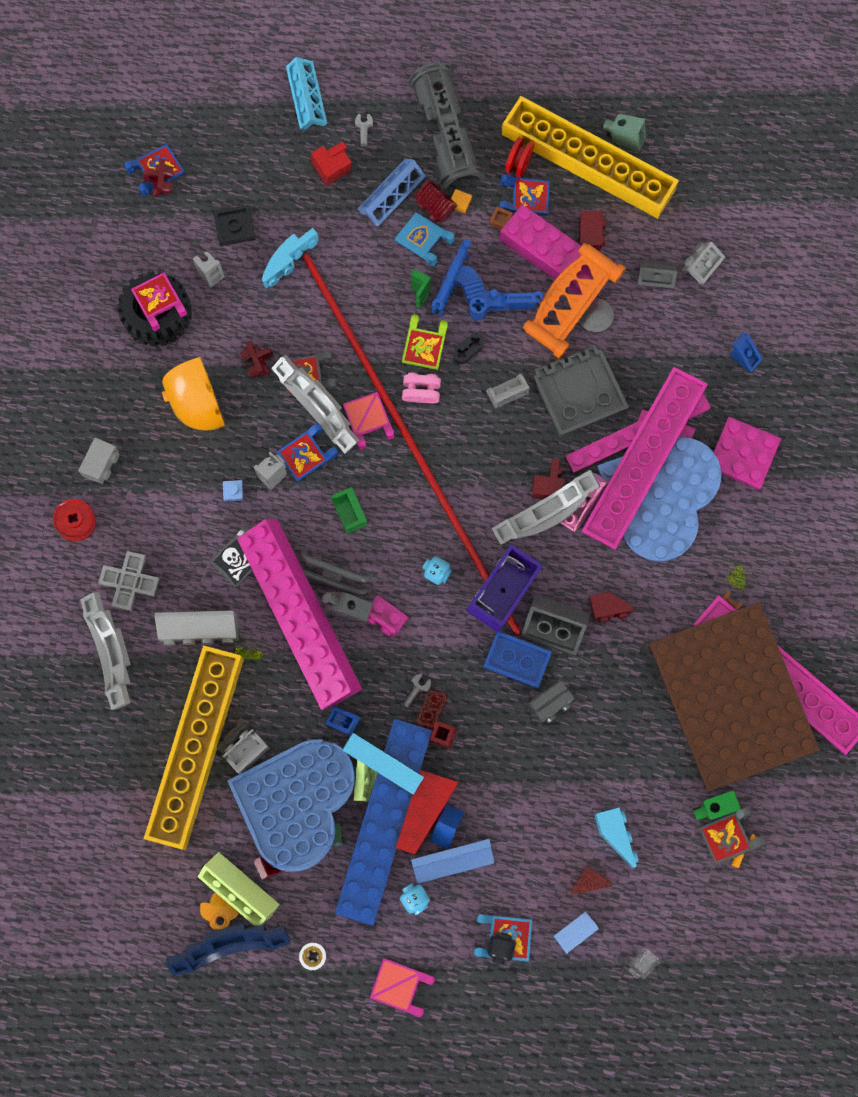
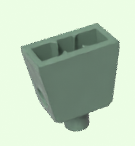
[603,114,646,153]

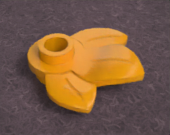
[200,892,239,930]

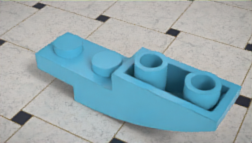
[262,228,319,288]

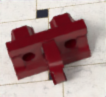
[143,158,174,197]
[240,341,273,377]

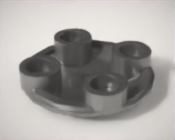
[578,298,614,334]

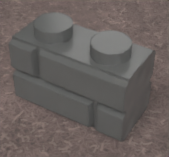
[528,680,574,724]

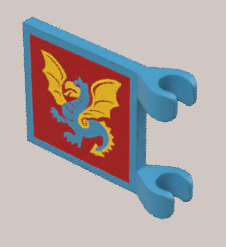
[474,914,532,962]

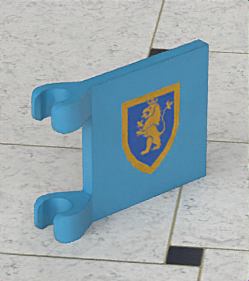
[394,212,455,266]

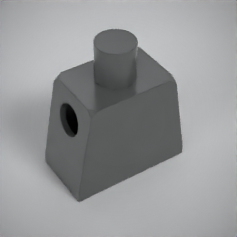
[323,592,372,622]

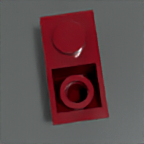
[588,592,633,623]

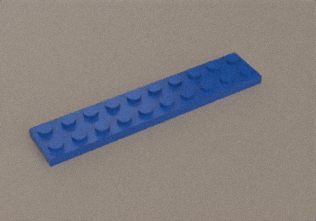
[334,719,432,926]

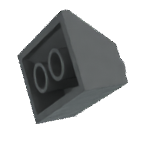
[521,594,590,656]

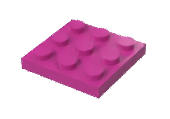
[714,417,781,490]

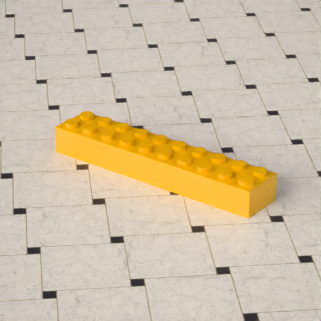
[502,96,679,219]
[144,646,244,850]

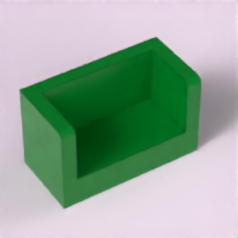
[331,487,368,534]

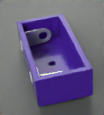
[466,544,543,633]

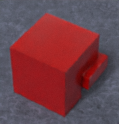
[311,141,352,186]

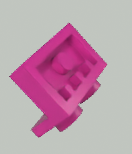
[367,595,408,637]

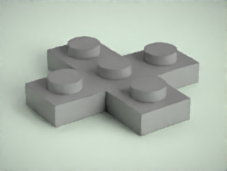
[98,551,160,612]

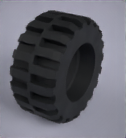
[117,271,192,347]

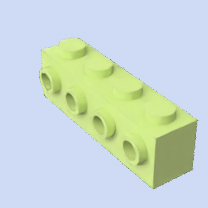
[198,852,280,926]

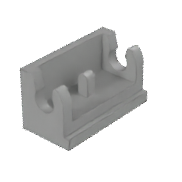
[193,252,225,288]
[486,374,530,409]

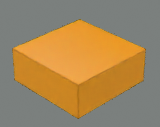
[451,189,472,213]

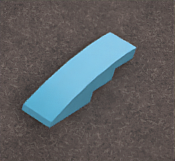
[342,733,424,794]

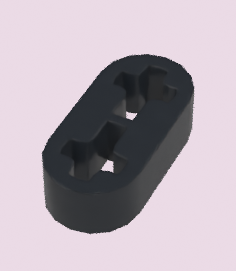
[453,334,484,364]

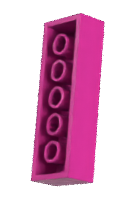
[499,204,594,295]

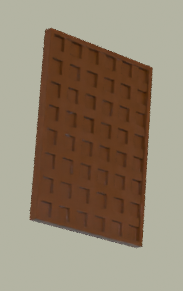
[649,602,820,792]

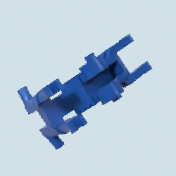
[432,239,543,321]

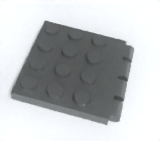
[533,345,629,437]

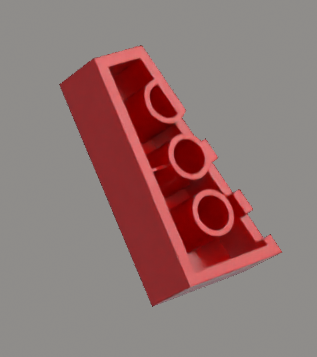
[396,770,459,855]

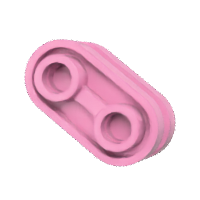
[402,372,441,403]

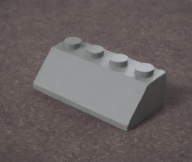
[155,611,239,646]

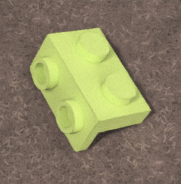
[354,760,377,802]

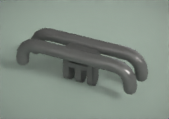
[300,549,373,596]

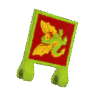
[402,314,448,370]

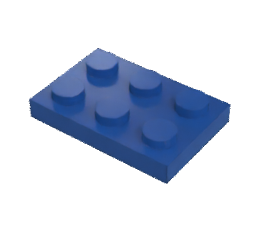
[483,631,552,689]

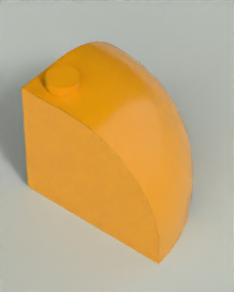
[162,357,225,430]

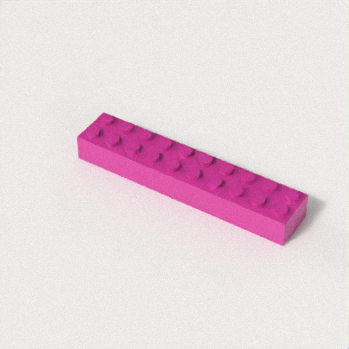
[237,519,362,710]

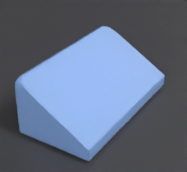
[554,912,599,953]

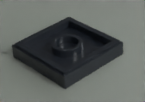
[213,205,256,247]

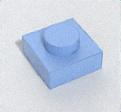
[223,480,243,501]

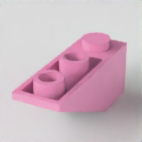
[560,473,609,532]

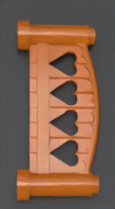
[523,243,626,359]

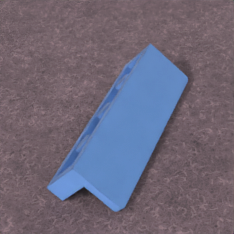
[411,839,494,884]

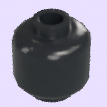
[487,932,516,964]

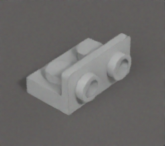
[681,242,725,284]

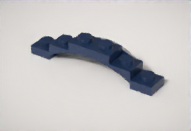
[166,923,291,976]

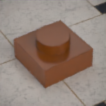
[489,206,513,230]

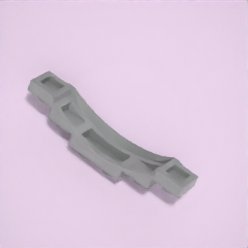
[271,355,360,454]
[491,470,601,545]
[80,592,131,710]

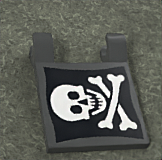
[210,525,253,588]

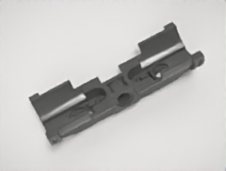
[409,62,486,190]

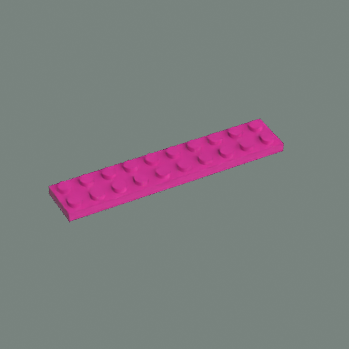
[581,367,708,550]
[693,595,858,755]

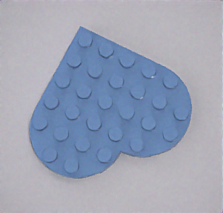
[597,438,721,562]
[227,739,355,872]

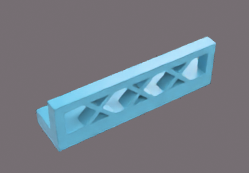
[286,57,327,130]

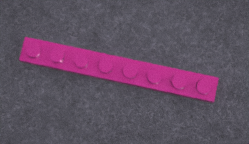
[565,393,711,474]

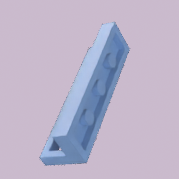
[358,159,426,226]

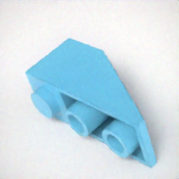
[594,808,638,868]

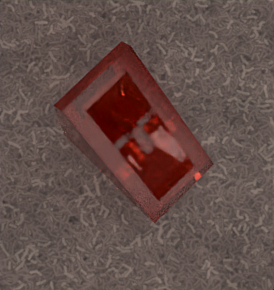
[570,866,612,895]

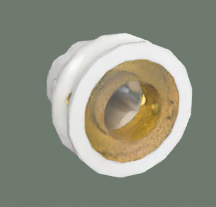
[299,943,326,970]

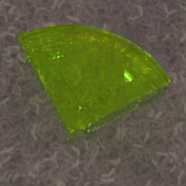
[726,564,746,592]
[235,648,263,659]

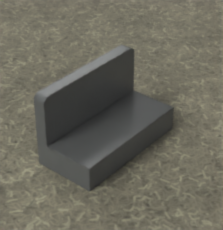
[637,260,677,288]

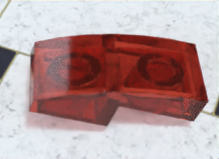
[416,689,448,729]

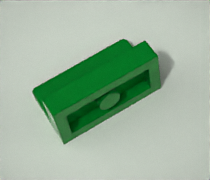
[411,269,431,309]

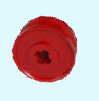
[505,136,535,179]
[53,499,96,541]

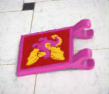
[131,273,187,331]

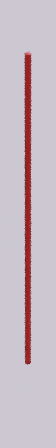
[302,253,522,636]

